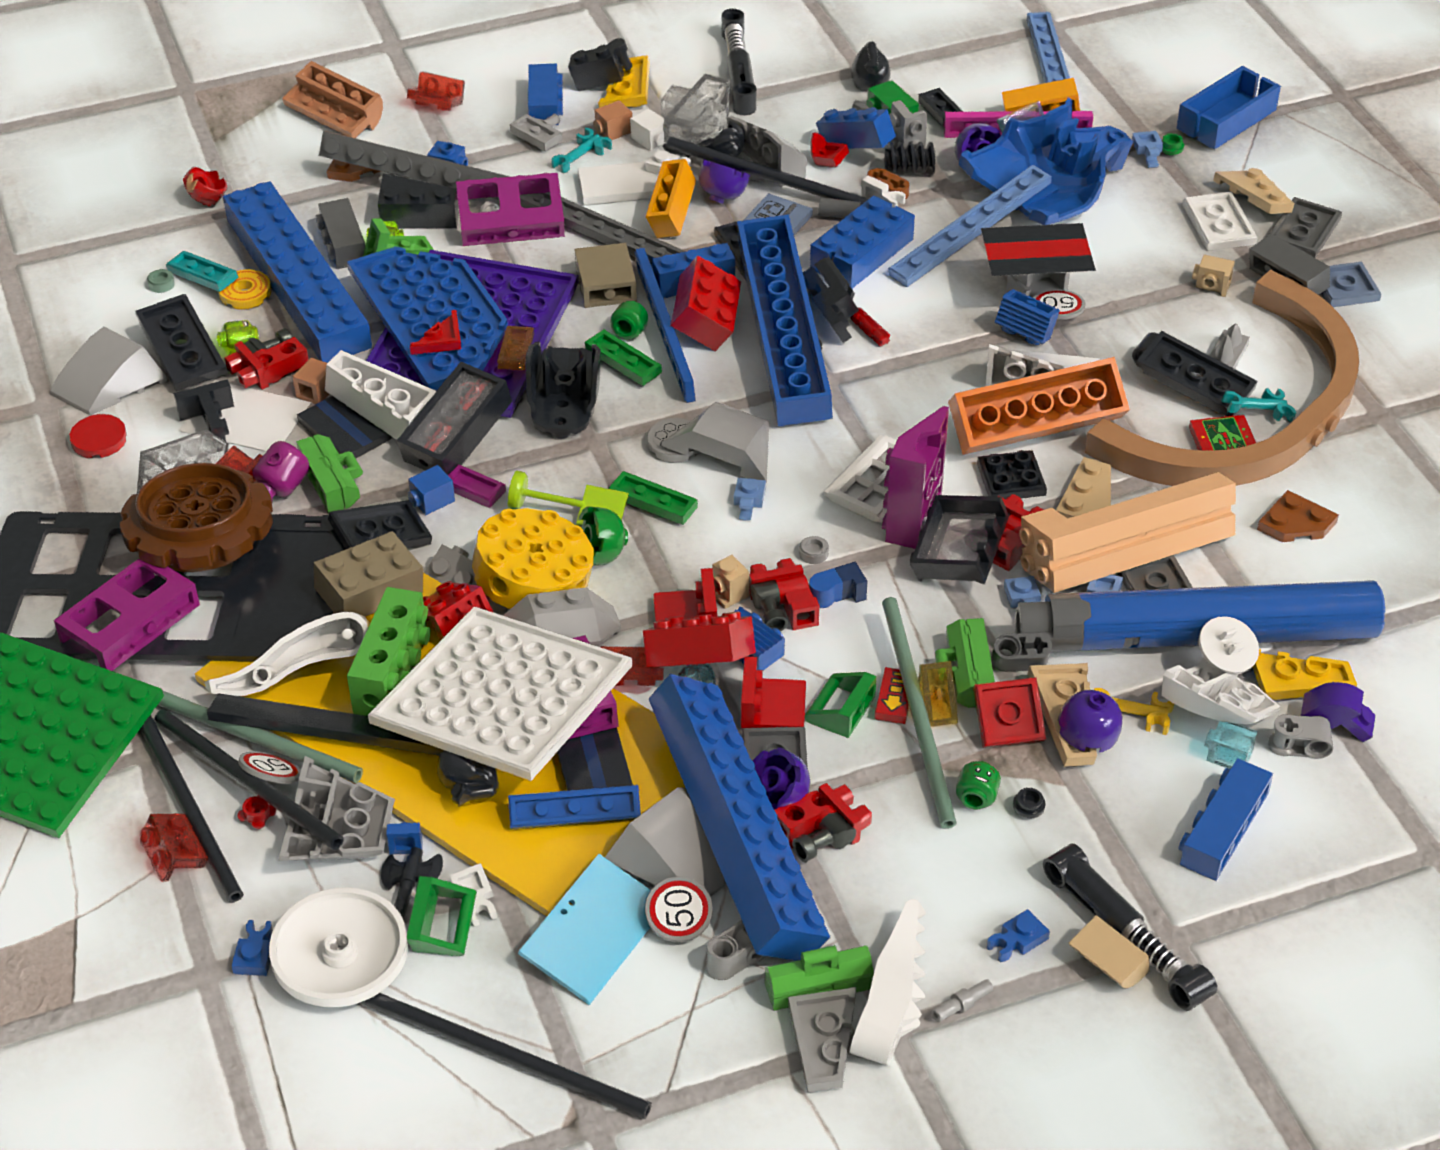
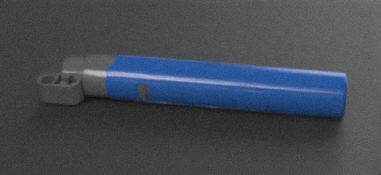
[991,580,1385,672]

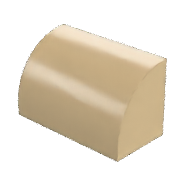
[1069,915,1150,988]

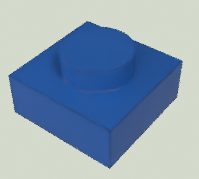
[386,822,423,855]

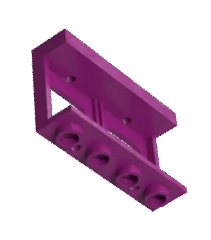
[456,173,565,246]
[54,559,200,671]

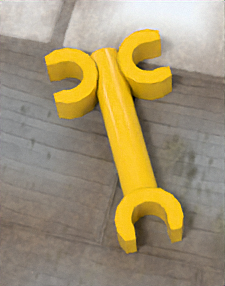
[1094,688,1174,735]

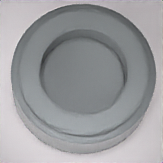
[799,536,829,564]

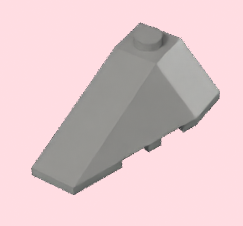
[727,116,807,187]

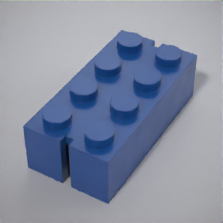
[1176,65,1281,150]
[810,195,915,289]

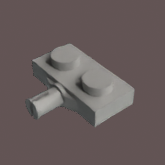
[510,114,562,151]

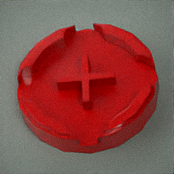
[69,414,127,458]

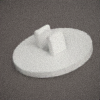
[1199,617,1259,674]

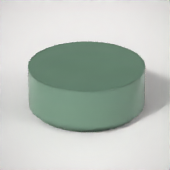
[147,269,175,293]

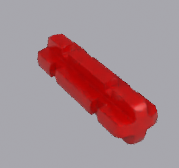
[851,307,890,346]

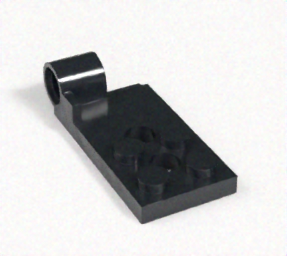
[135,294,227,391]
[1132,330,1258,417]

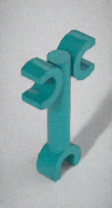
[551,128,612,173]
[1221,388,1296,422]

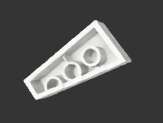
[325,350,436,440]

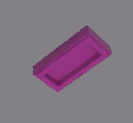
[448,465,506,508]

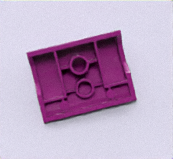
[882,406,949,549]

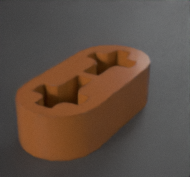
[867,168,910,199]

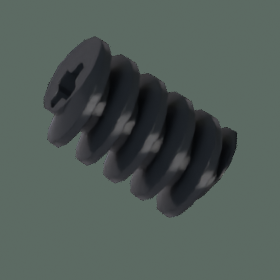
[884,141,935,174]

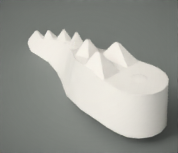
[204,612,370,696]
[850,899,926,1065]

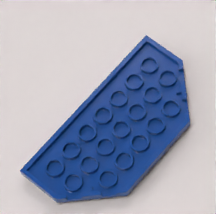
[347,246,508,390]

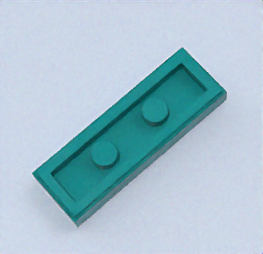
[165,251,239,292]

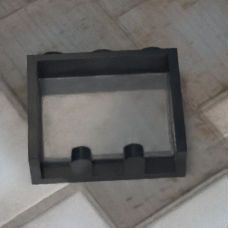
[910,495,1009,584]

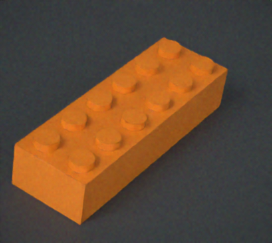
[948,357,1130,455]

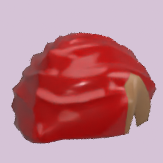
[183,167,228,207]

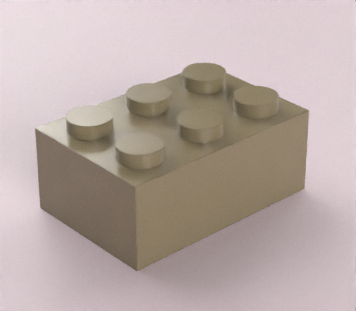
[313,531,423,617]

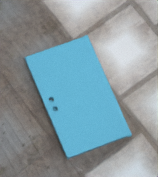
[518,854,651,1005]

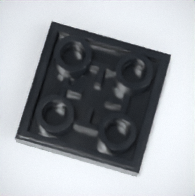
[977,450,1047,499]

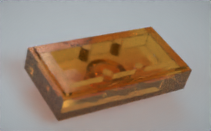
[497,326,534,371]

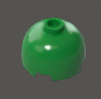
[578,506,628,565]

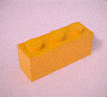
[1002,78,1080,111]
[646,159,696,238]

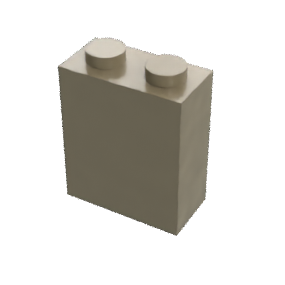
[574,243,637,308]

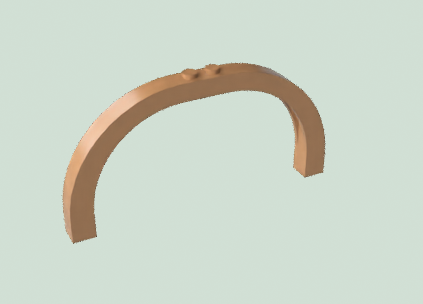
[1085,270,1359,486]

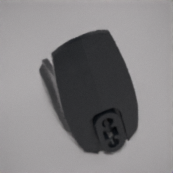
[526,341,601,439]

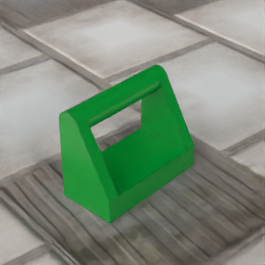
[805,672,877,738]
[407,876,477,956]

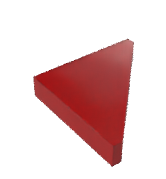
[410,310,461,355]

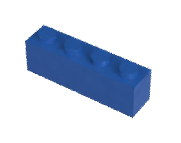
[1178,758,1274,881]

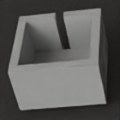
[1006,272,1070,298]

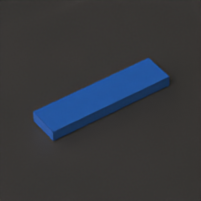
[508,785,641,830]

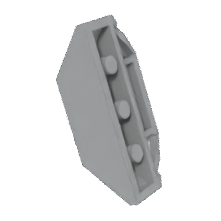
[503,587,621,646]

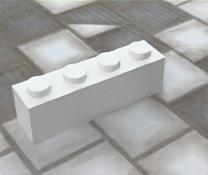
[986,344,1100,386]

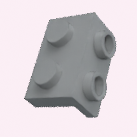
[889,100,927,149]
[424,544,477,585]

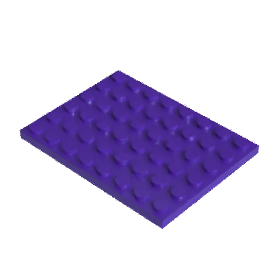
[366,250,579,418]

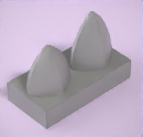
[1209,324,1250,369]

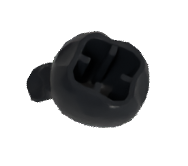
[851,41,891,91]
[437,750,499,806]

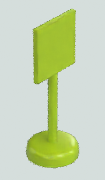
[507,470,629,526]

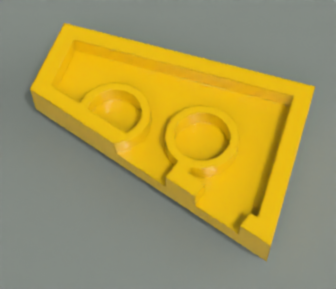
[598,55,650,108]
[1252,648,1357,700]

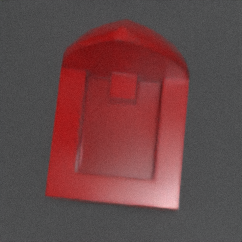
[810,132,849,167]

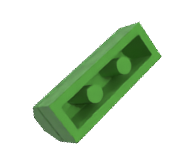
[296,434,363,514]
[935,618,995,708]
[765,945,874,1011]

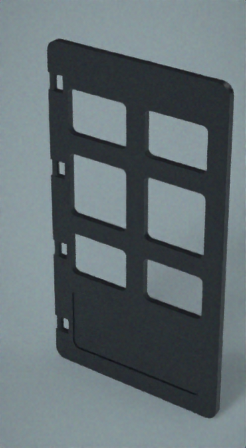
[0,511,346,662]

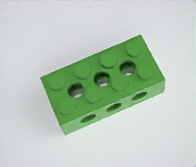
[347,587,430,716]

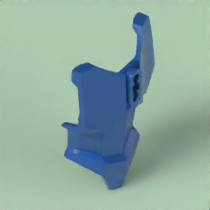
[959,97,1133,225]

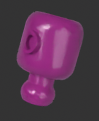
[252,441,310,501]

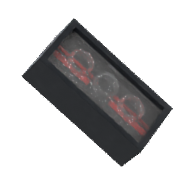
[397,362,512,475]

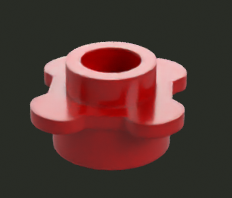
[237,796,277,829]

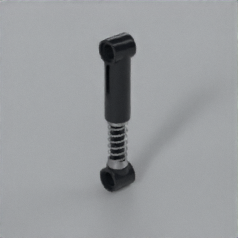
[721,8,757,116]
[1043,843,1217,1011]

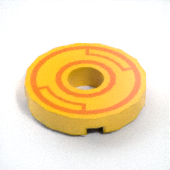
[218,269,272,309]

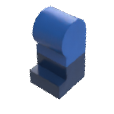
[809,561,868,608]

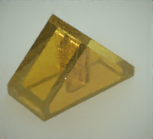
[918,661,958,726]

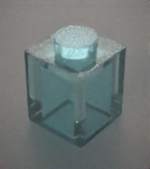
[1204,721,1258,769]

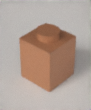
[593,100,632,140]
[293,358,330,404]

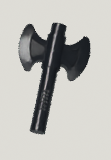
[381,847,443,921]

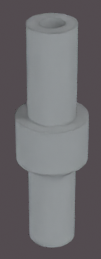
[932,979,993,1022]

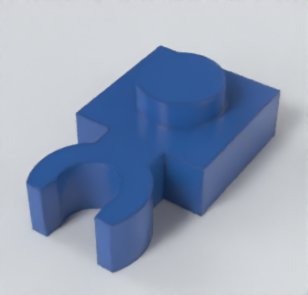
[987,909,1050,962]
[231,920,273,976]

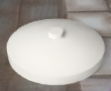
[269,887,408,1007]

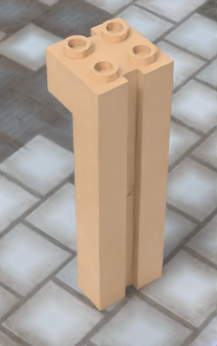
[1020,472,1236,593]

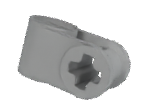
[1268,714,1333,759]
[707,920,765,980]

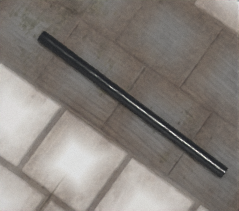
[667,136,869,205]
[155,709,344,850]
[140,715,244,903]
[365,993,652,1119]

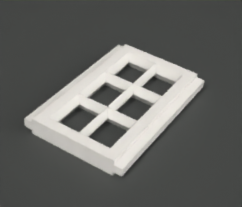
[824,435,897,523]

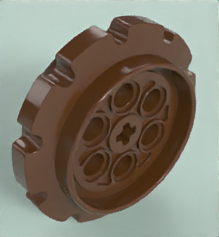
[120,463,273,572]

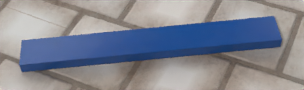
[635,248,696,403]

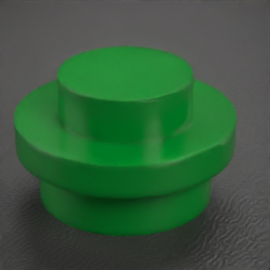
[1161,133,1184,156]

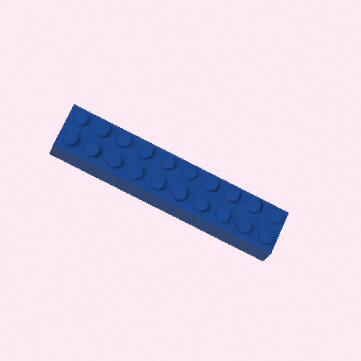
[223,181,372,363]
[737,214,833,426]
[648,674,831,960]

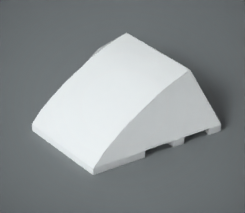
[1161,657,1280,724]

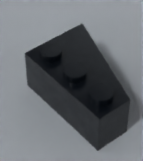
[378,173,459,229]

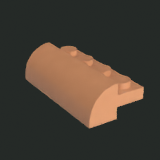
[282,61,383,138]

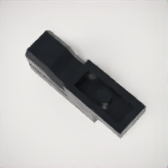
[803,257,859,343]

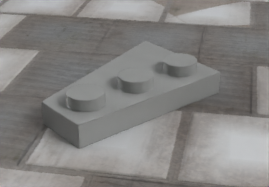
[788,987,856,1093]

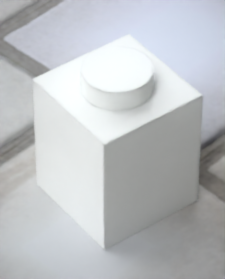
[630,108,669,151]

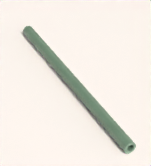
[882,597,957,829]
[158,690,363,783]

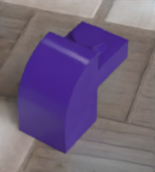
[1301,682,1376,742]

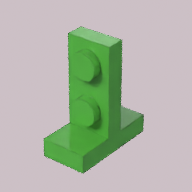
[363,218,434,256]

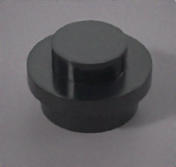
[1013,787,1046,818]

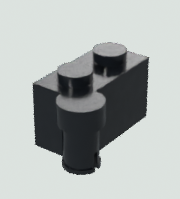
[568,38,633,91]

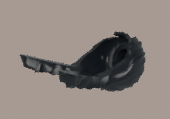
[662,121,746,157]

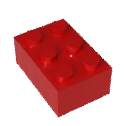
[671,255,742,352]
[643,612,756,667]

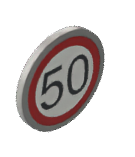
[1033,289,1085,320]
[238,752,301,786]
[645,877,713,942]

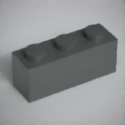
[315,198,365,269]
[1249,233,1330,295]

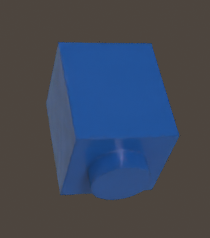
[408,465,455,515]

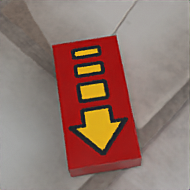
[875,667,909,724]

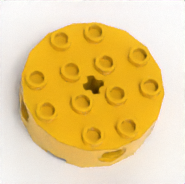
[472,508,594,609]

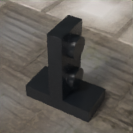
[173,379,234,450]

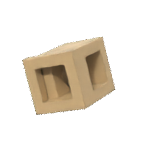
[1192,254,1235,297]
[712,555,749,609]

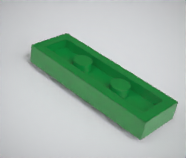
[585,329,662,386]
[608,471,698,525]

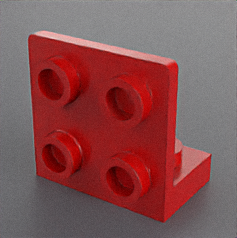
[653,568,717,621]
[423,581,494,641]
[741,657,806,728]

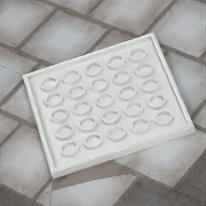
[368,607,632,781]

